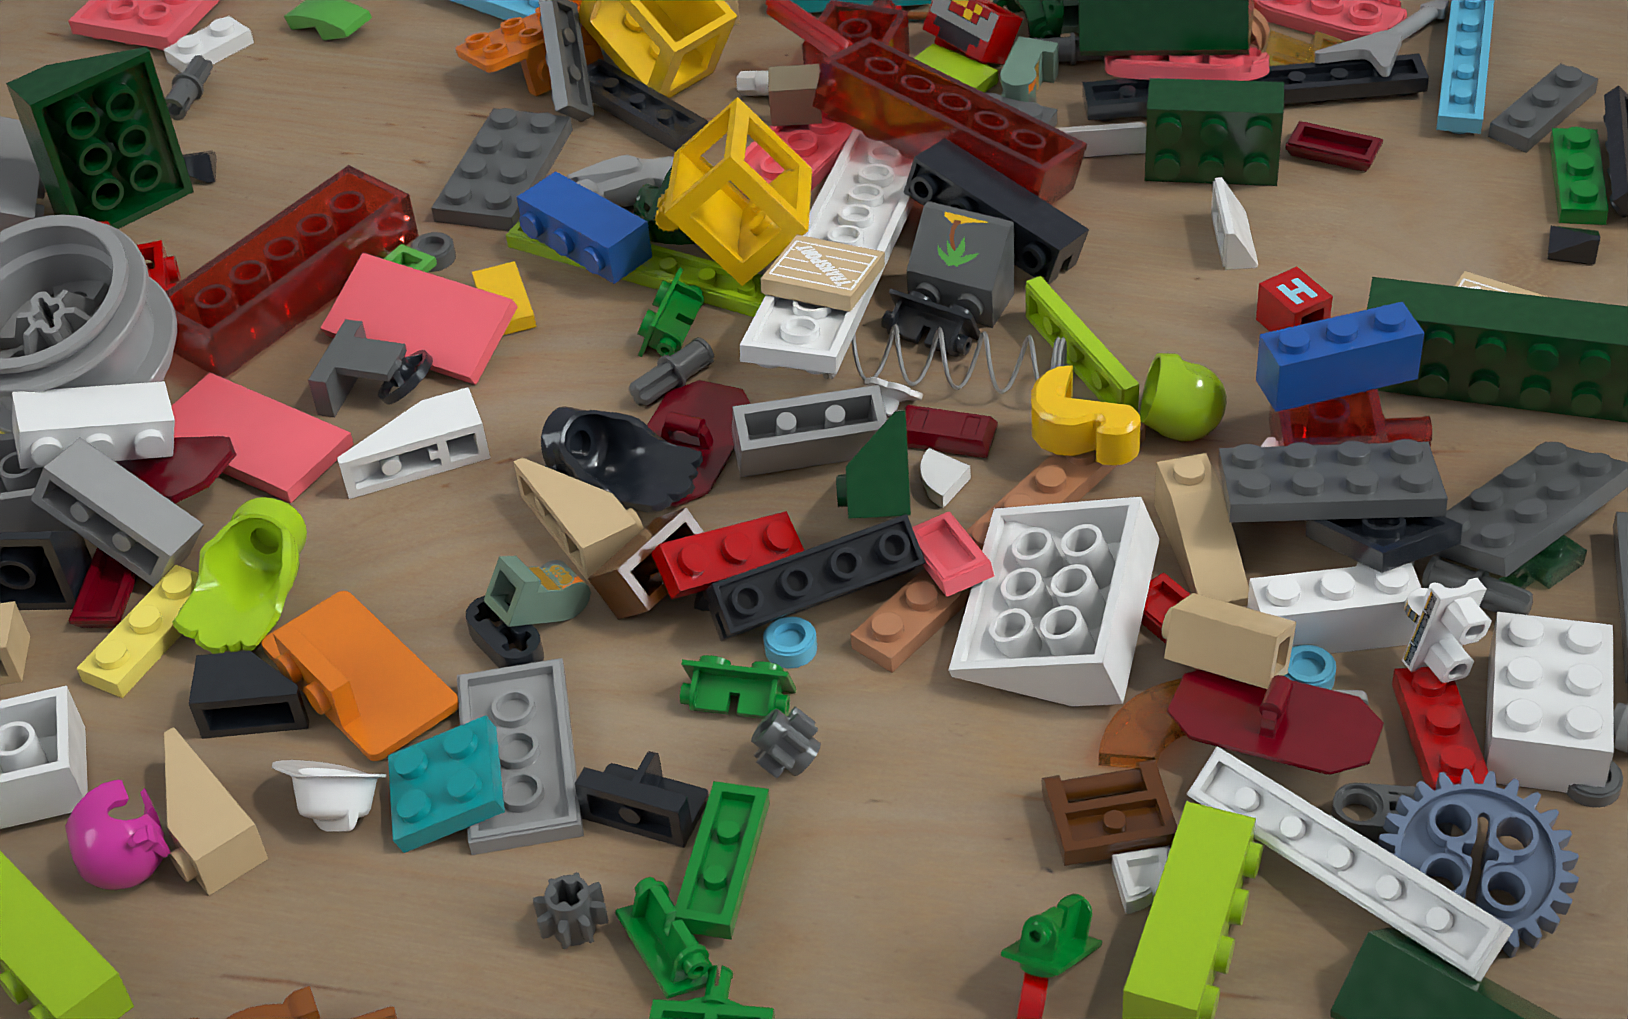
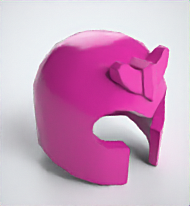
[65,779,171,890]

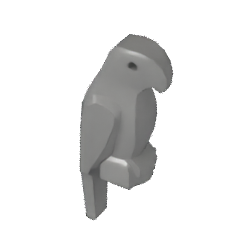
[566,155,674,208]

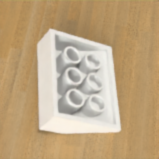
[948,497,1160,706]

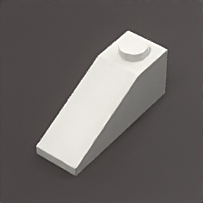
[337,387,490,499]

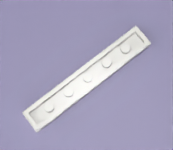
[1186,746,1514,982]

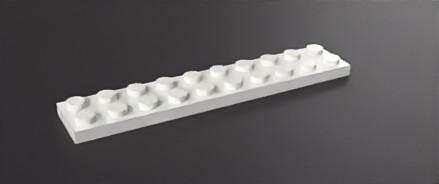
[740,129,937,374]

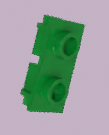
[637,267,704,357]
[680,655,796,719]
[615,877,720,999]
[1001,894,1103,978]

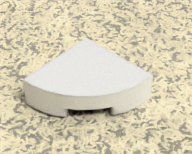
[921,448,971,508]
[1112,846,1170,914]

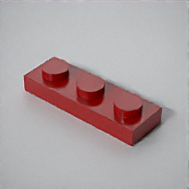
[651,511,805,599]
[1392,666,1489,791]

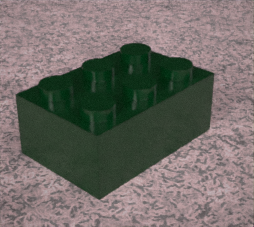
[1144,78,1284,186]

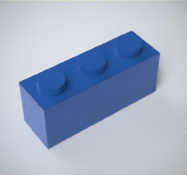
[517,171,653,284]
[1256,302,1424,412]

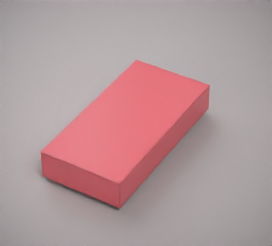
[912,512,994,597]

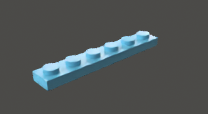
[1436,0,1494,134]

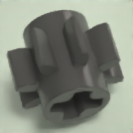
[751,706,821,778]
[533,872,609,949]

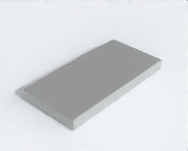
[457,658,584,855]

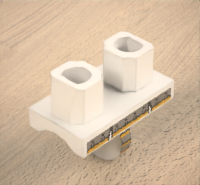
[1402,578,1492,683]

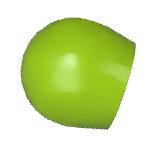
[1140,353,1227,442]

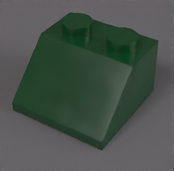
[836,410,911,519]

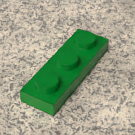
[1549,127,1609,225]
[674,781,770,940]

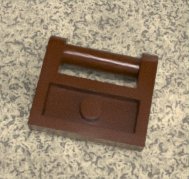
[1041,759,1178,866]

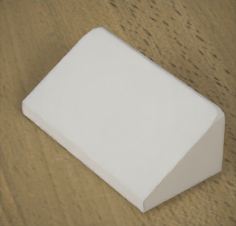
[1056,122,1146,159]
[1211,178,1258,270]

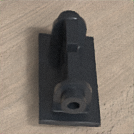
[881,288,981,357]

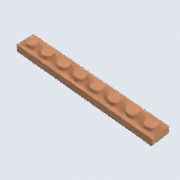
[850,423,1146,673]

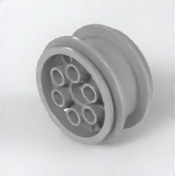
[0,215,177,433]

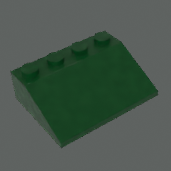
[6,47,194,229]

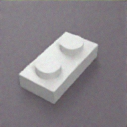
[163,16,254,72]

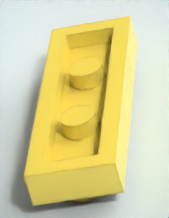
[77,565,198,698]

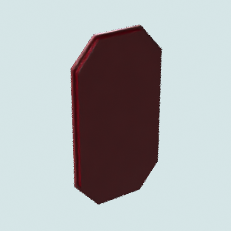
[647,380,751,508]
[115,436,237,504]
[1167,669,1384,775]

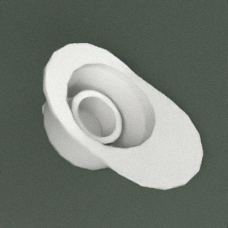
[272,760,386,831]

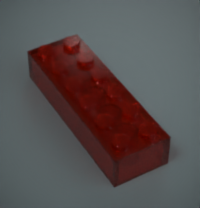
[812,36,1087,204]
[166,165,419,378]

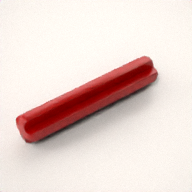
[765,0,854,64]

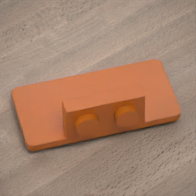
[455,0,604,96]
[261,591,459,761]

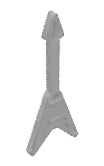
[1315,0,1449,77]

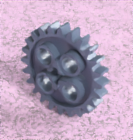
[1378,769,1579,958]

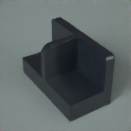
[575,751,709,848]

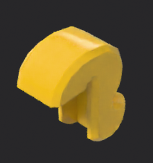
[1031,365,1141,466]

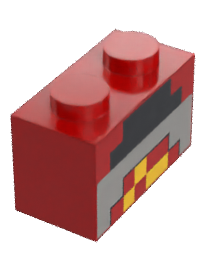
[922,0,1023,65]

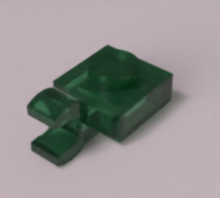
[1499,535,1587,589]

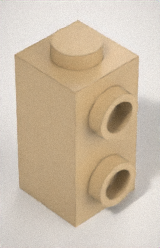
[1162,593,1296,689]

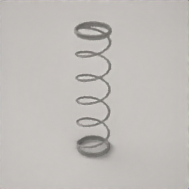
[823,324,1067,394]

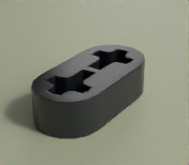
[465,596,544,668]

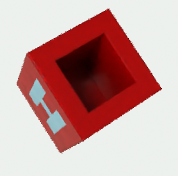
[1256,267,1333,332]

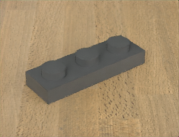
[539,0,594,122]
[1488,63,1599,153]

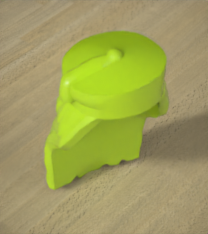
[173,497,307,654]

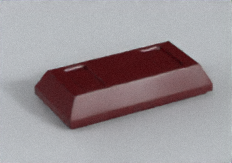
[1285,121,1384,172]
[903,405,998,458]
[68,547,138,628]

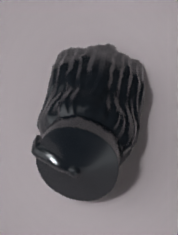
[541,406,703,513]

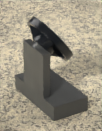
[308,319,433,417]

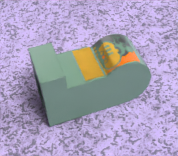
[1000,36,1059,103]
[483,556,591,627]

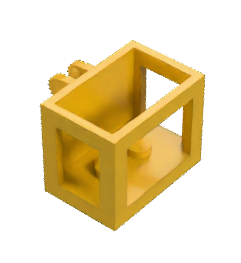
[578,0,737,98]
[655,97,812,286]

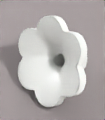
[864,377,923,416]

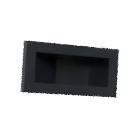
[189,650,310,739]

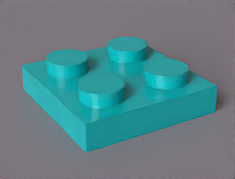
[388,715,505,853]

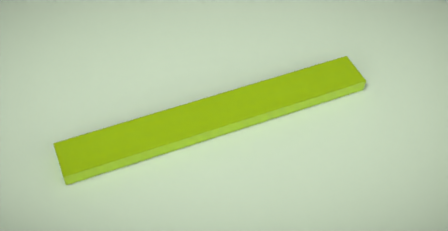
[505,221,766,317]

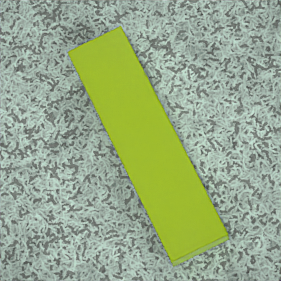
[1025,276,1139,412]

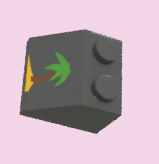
[906,201,1014,328]

